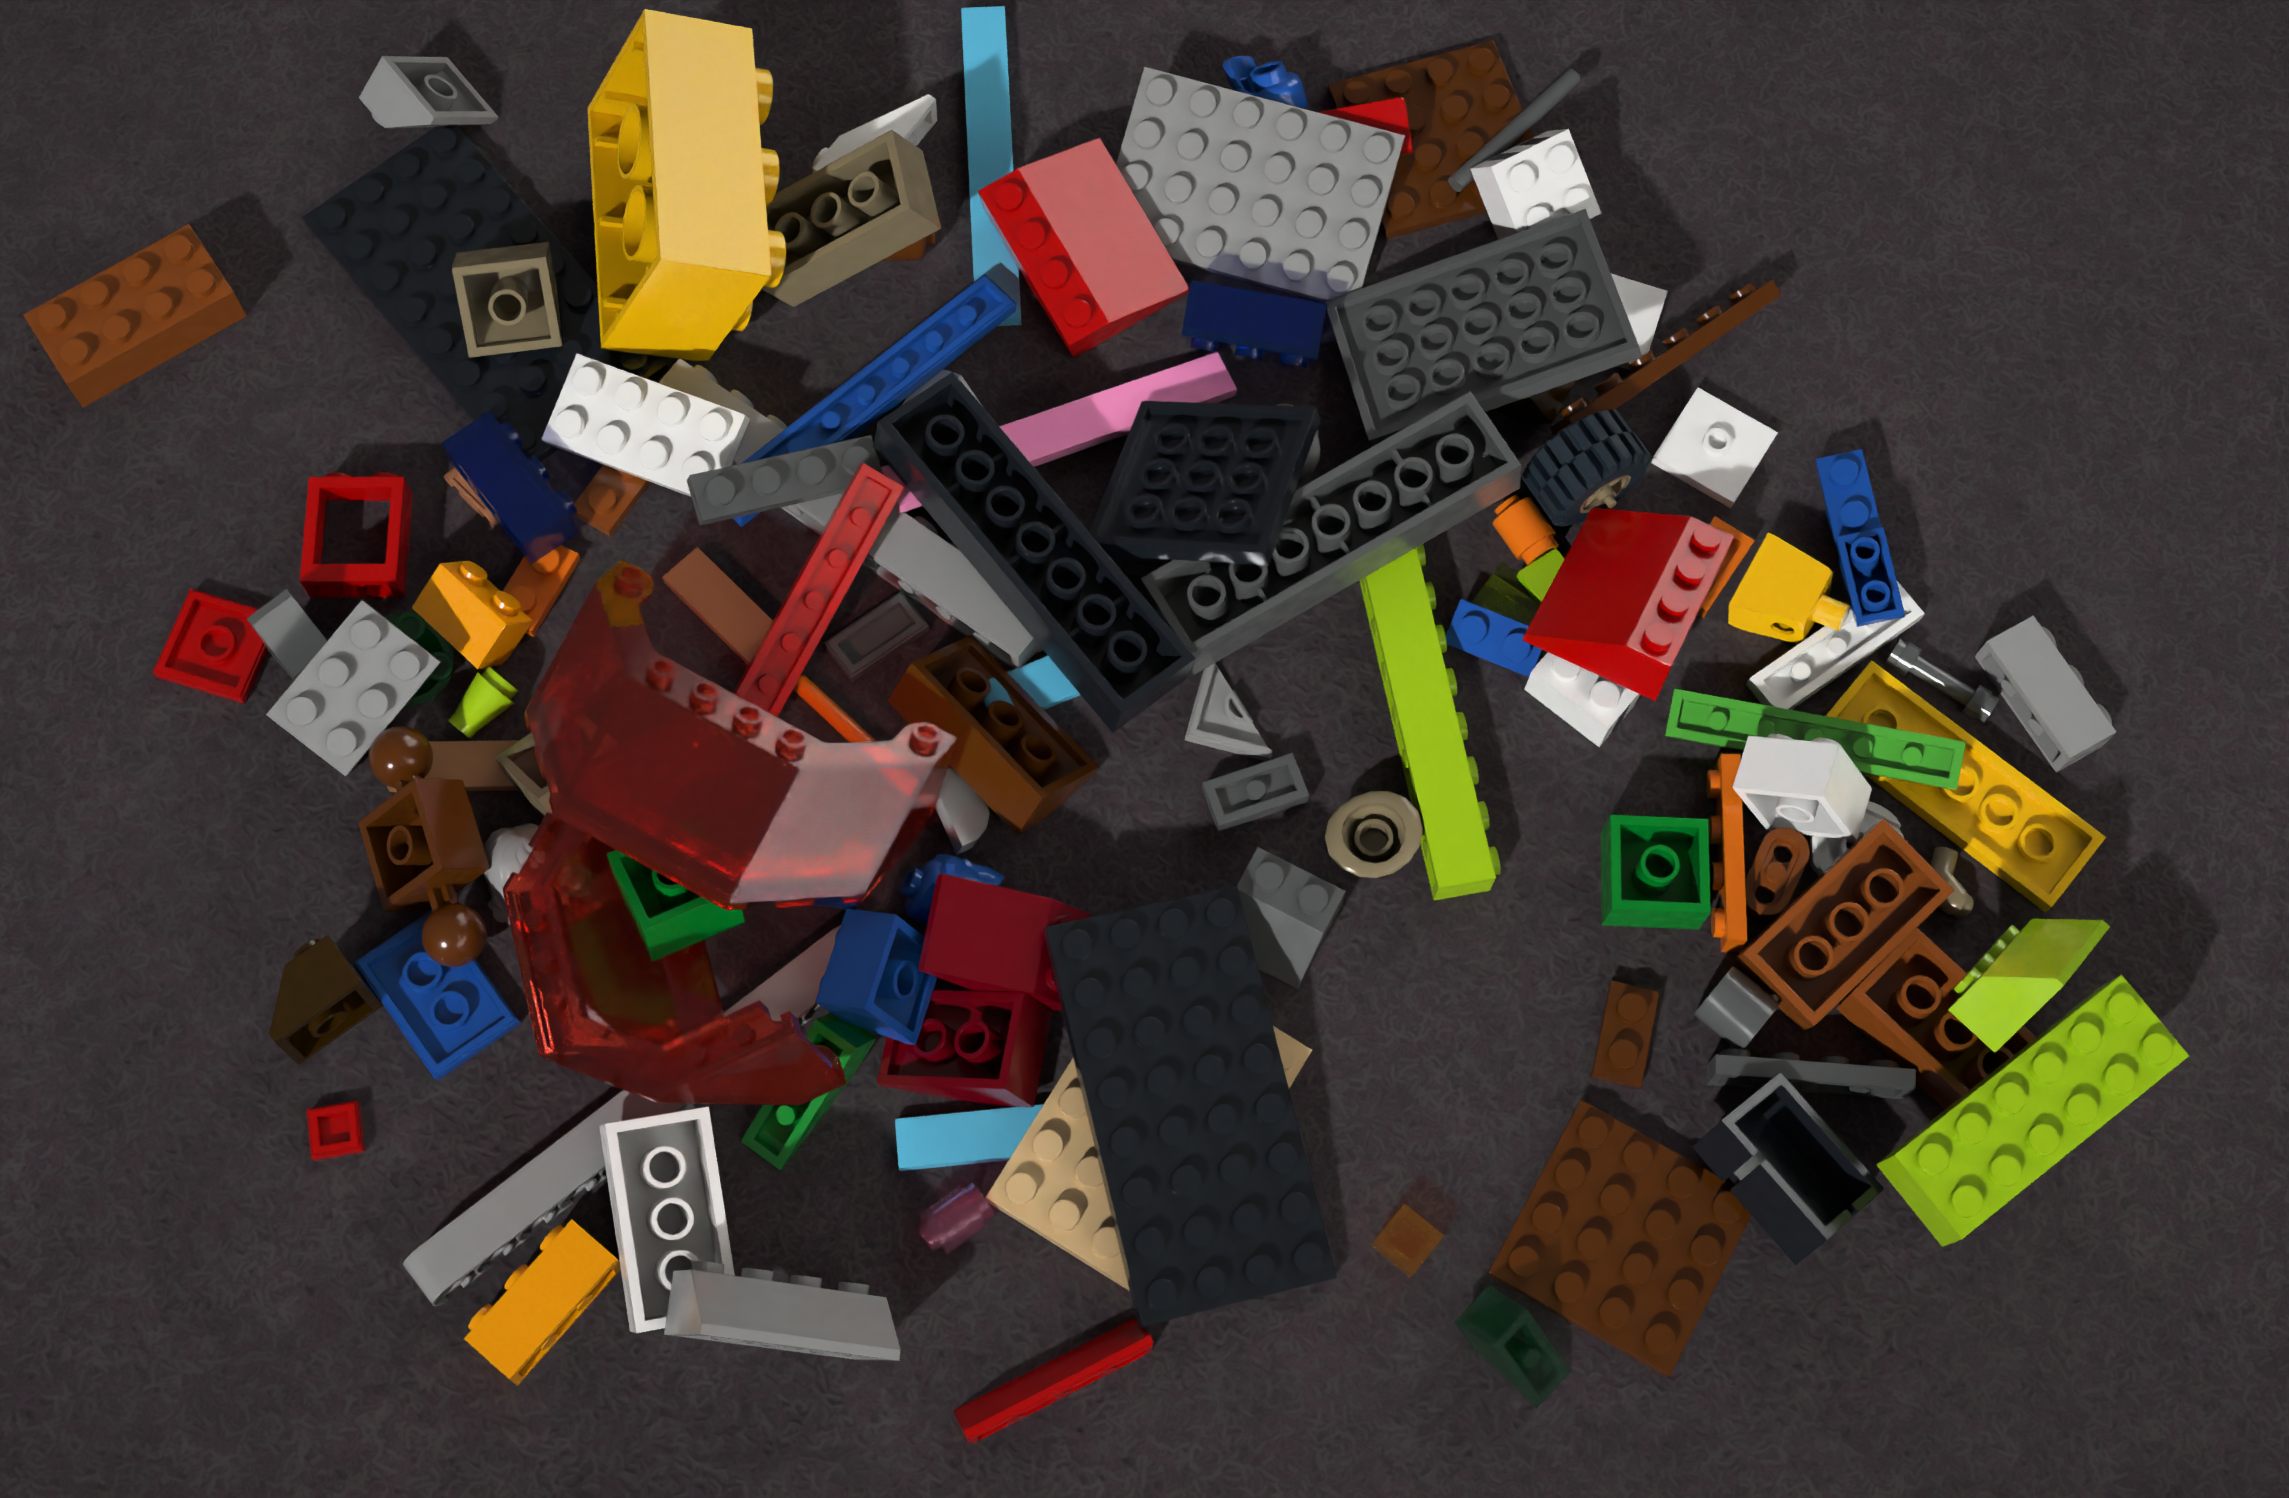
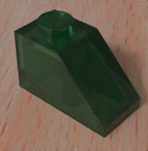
[1454,1285,1571,1409]

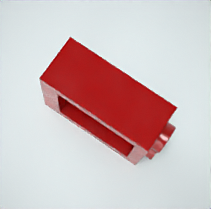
[300,472,413,598]

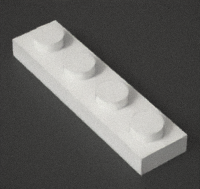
[1746,581,1925,710]

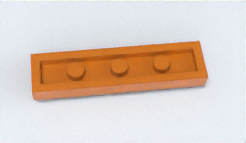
[1706,754,1747,953]

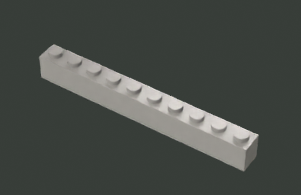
[658,358,1040,669]

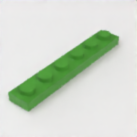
[1665,689,1966,790]

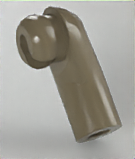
[1930,847,1974,918]

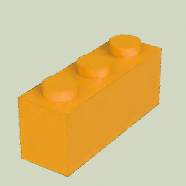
[464,1219,621,1386]

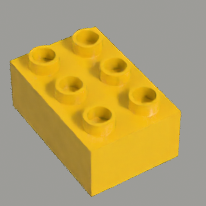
[587,9,786,361]

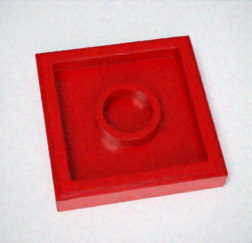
[152,588,268,704]

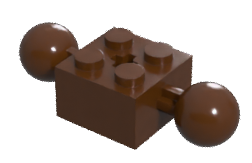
[358,726,490,967]

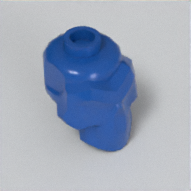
[1223,56,1308,109]
[900,854,1004,925]

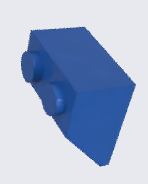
[815,909,937,1045]

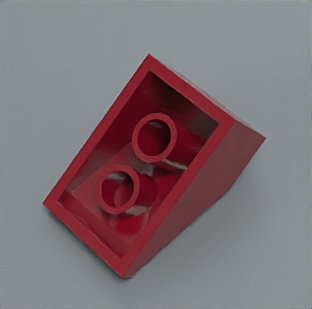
[918,874,1090,1012]
[877,990,1052,1108]

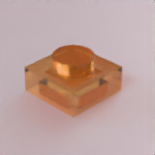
[1371,1203,1444,1278]

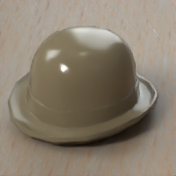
[1325,791,1423,878]

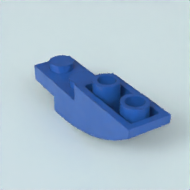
[1815,449,1905,627]

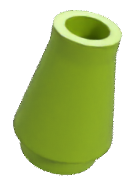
[448,666,519,739]

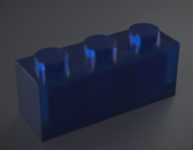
[1181,280,1327,368]
[442,411,578,565]

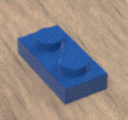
[1446,599,1544,677]

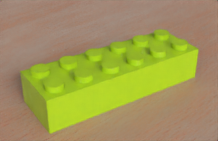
[1876,975,2189,1247]

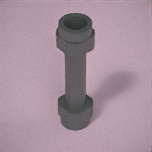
[1885,639,1999,723]

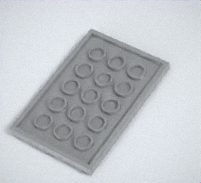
[1116,67,1405,302]

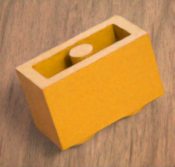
[412,561,533,669]

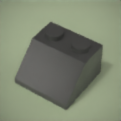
[1237,847,1346,990]

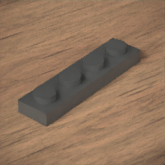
[687,435,883,526]
[1706,1049,1916,1099]

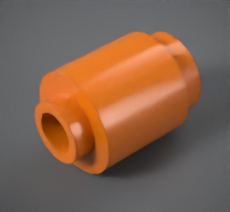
[1492,495,1559,566]

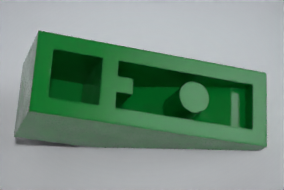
[740,1013,877,1170]

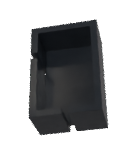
[1692,1072,1884,1265]

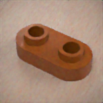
[1745,827,1810,921]

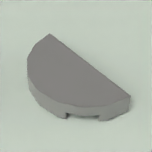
[920,765,990,855]

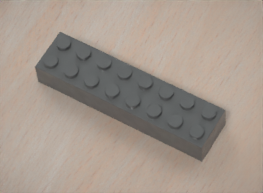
[1141,391,1521,675]

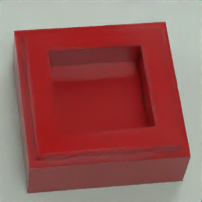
[307,1100,365,1161]

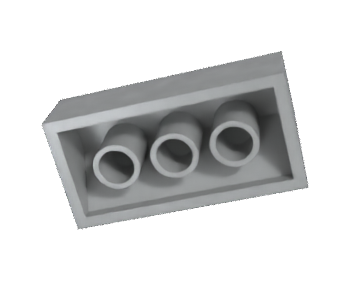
[664,1261,901,1361]

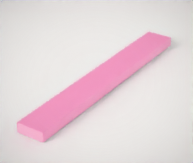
[881,352,1237,514]

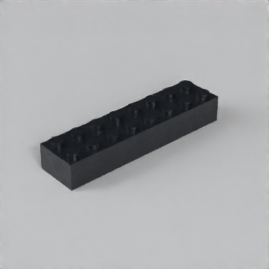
[873,372,1196,733]

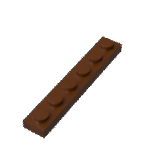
[1550,280,1782,436]

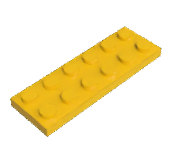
[1826,660,2106,913]

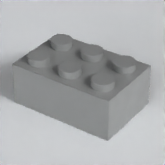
[266,600,441,776]

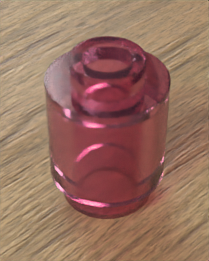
[916,1182,995,1255]

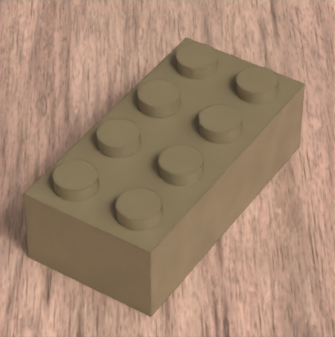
[762,130,941,307]

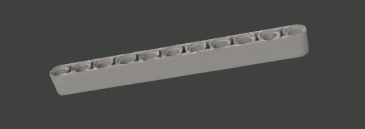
[403,925,841,1306]

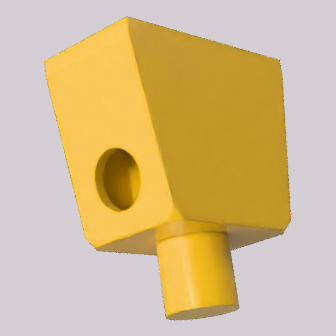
[1728,533,1850,644]

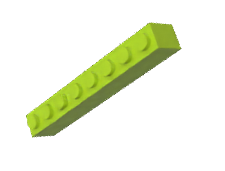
[1359,544,1501,900]

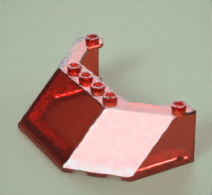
[524,559,958,910]
[502,707,847,1105]

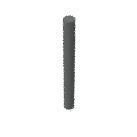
[1448,69,1581,192]

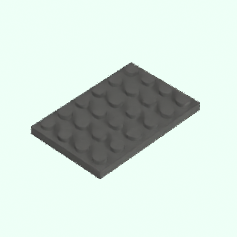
[1325,209,1642,447]

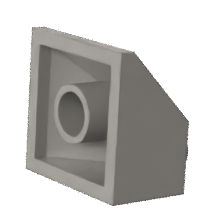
[359,56,499,129]

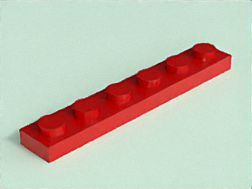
[721,463,905,738]

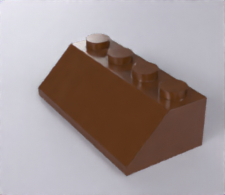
[888,635,1099,835]

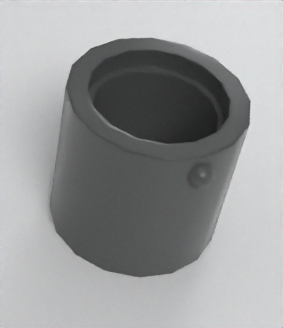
[1693,966,1781,1049]

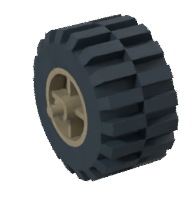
[1522,409,1652,527]

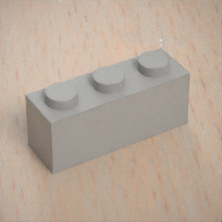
[1975,615,2116,773]

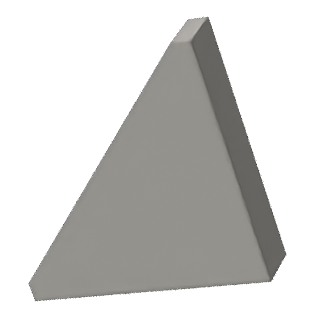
[1185,663,1273,761]

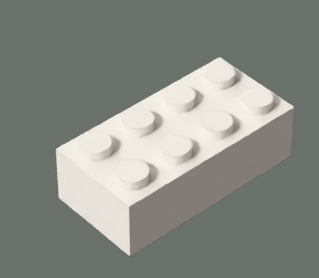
[599,1107,735,1333]

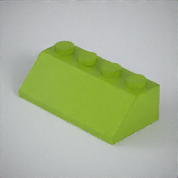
[1948,919,2110,1053]

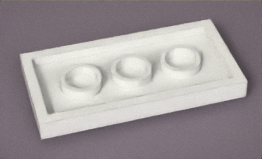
[541,354,750,497]

